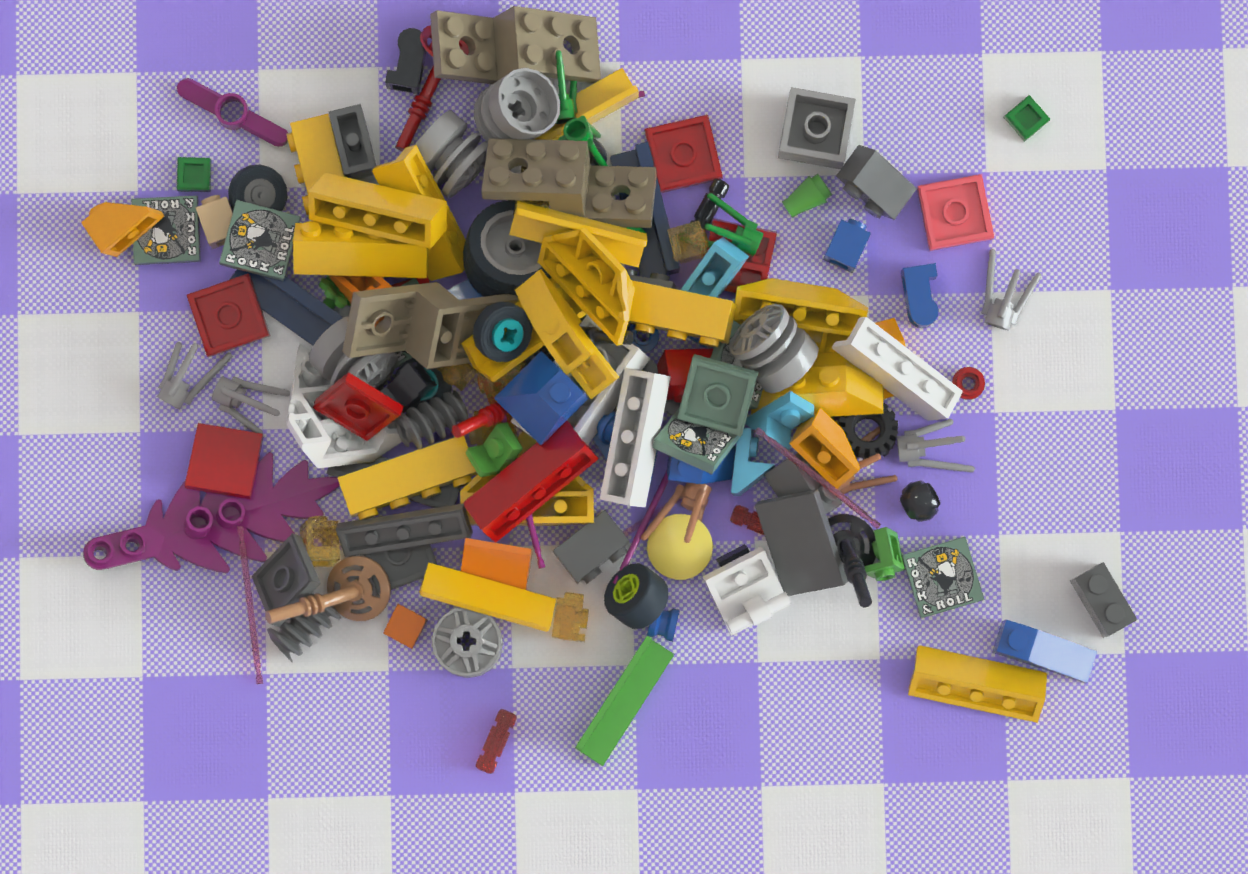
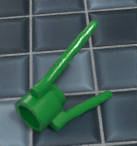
[555,50,578,124]
[558,116,608,166]
[680,193,764,257]

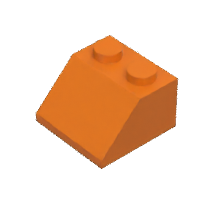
[461,538,533,590]

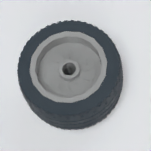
[463,200,551,297]

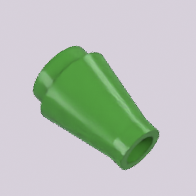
[782,174,832,218]

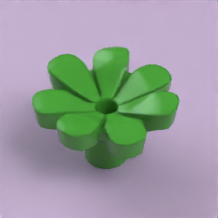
[319,275,351,309]

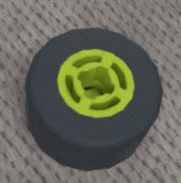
[604,563,668,629]

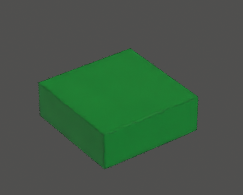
[1003,95,1050,142]
[177,157,212,192]

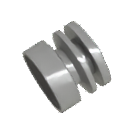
[474,68,560,142]
[415,110,488,199]
[729,304,819,393]
[309,316,398,390]
[431,607,503,678]

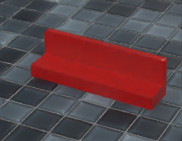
[463,421,599,543]

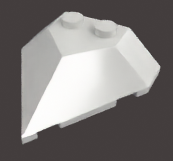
[286,344,402,468]

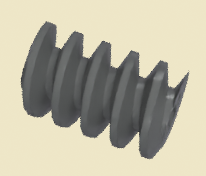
[394,390,468,449]
[267,593,342,663]

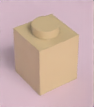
[195,195,233,249]

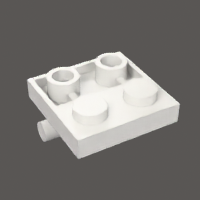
[702,547,791,636]

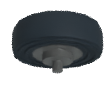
[228,164,288,211]

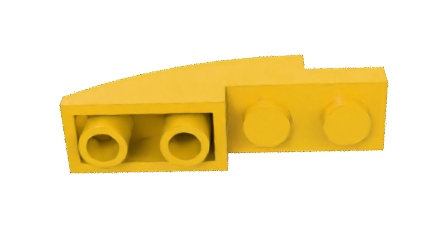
[515,269,620,399]

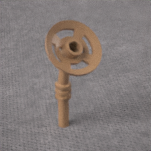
[265,556,391,624]

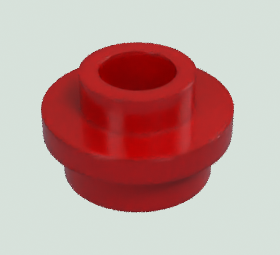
[952,367,985,400]

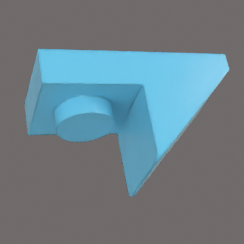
[745,391,814,451]
[731,428,776,496]

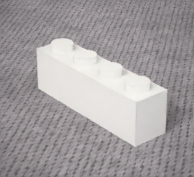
[600,368,671,507]

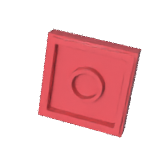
[917,174,994,251]

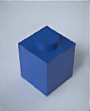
[823,219,871,273]

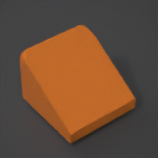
[383,604,428,649]

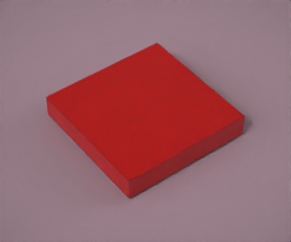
[644,115,723,193]
[187,274,271,357]
[313,372,404,441]
[185,423,264,499]

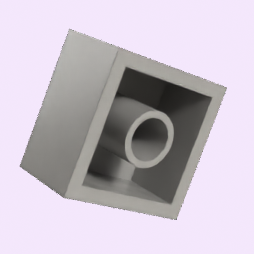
[778,87,856,169]

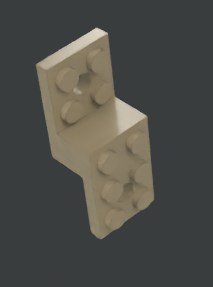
[430,6,601,84]
[481,138,657,228]
[342,282,519,369]

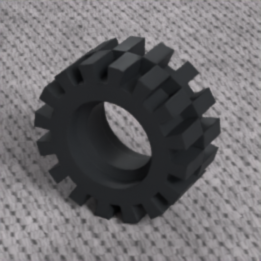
[839,403,898,460]

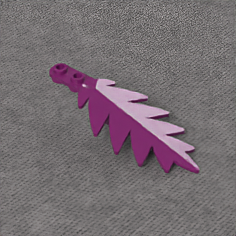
[83,452,340,574]

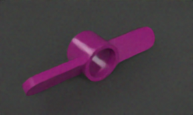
[177,78,288,147]

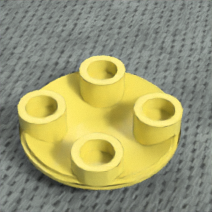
[647,513,714,580]

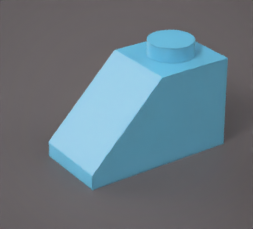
[681,237,749,298]

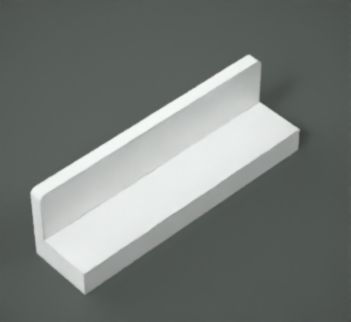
[832,317,963,421]

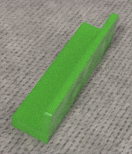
[575,636,675,766]

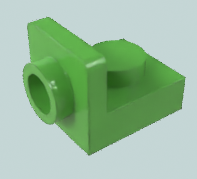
[465,423,523,477]
[864,527,905,581]

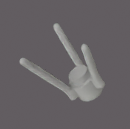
[981,249,1041,330]
[157,342,232,410]
[212,376,290,434]
[897,419,975,472]

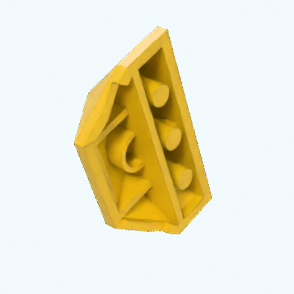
[537,228,635,346]
[734,278,868,353]
[751,352,884,417]
[460,474,594,526]

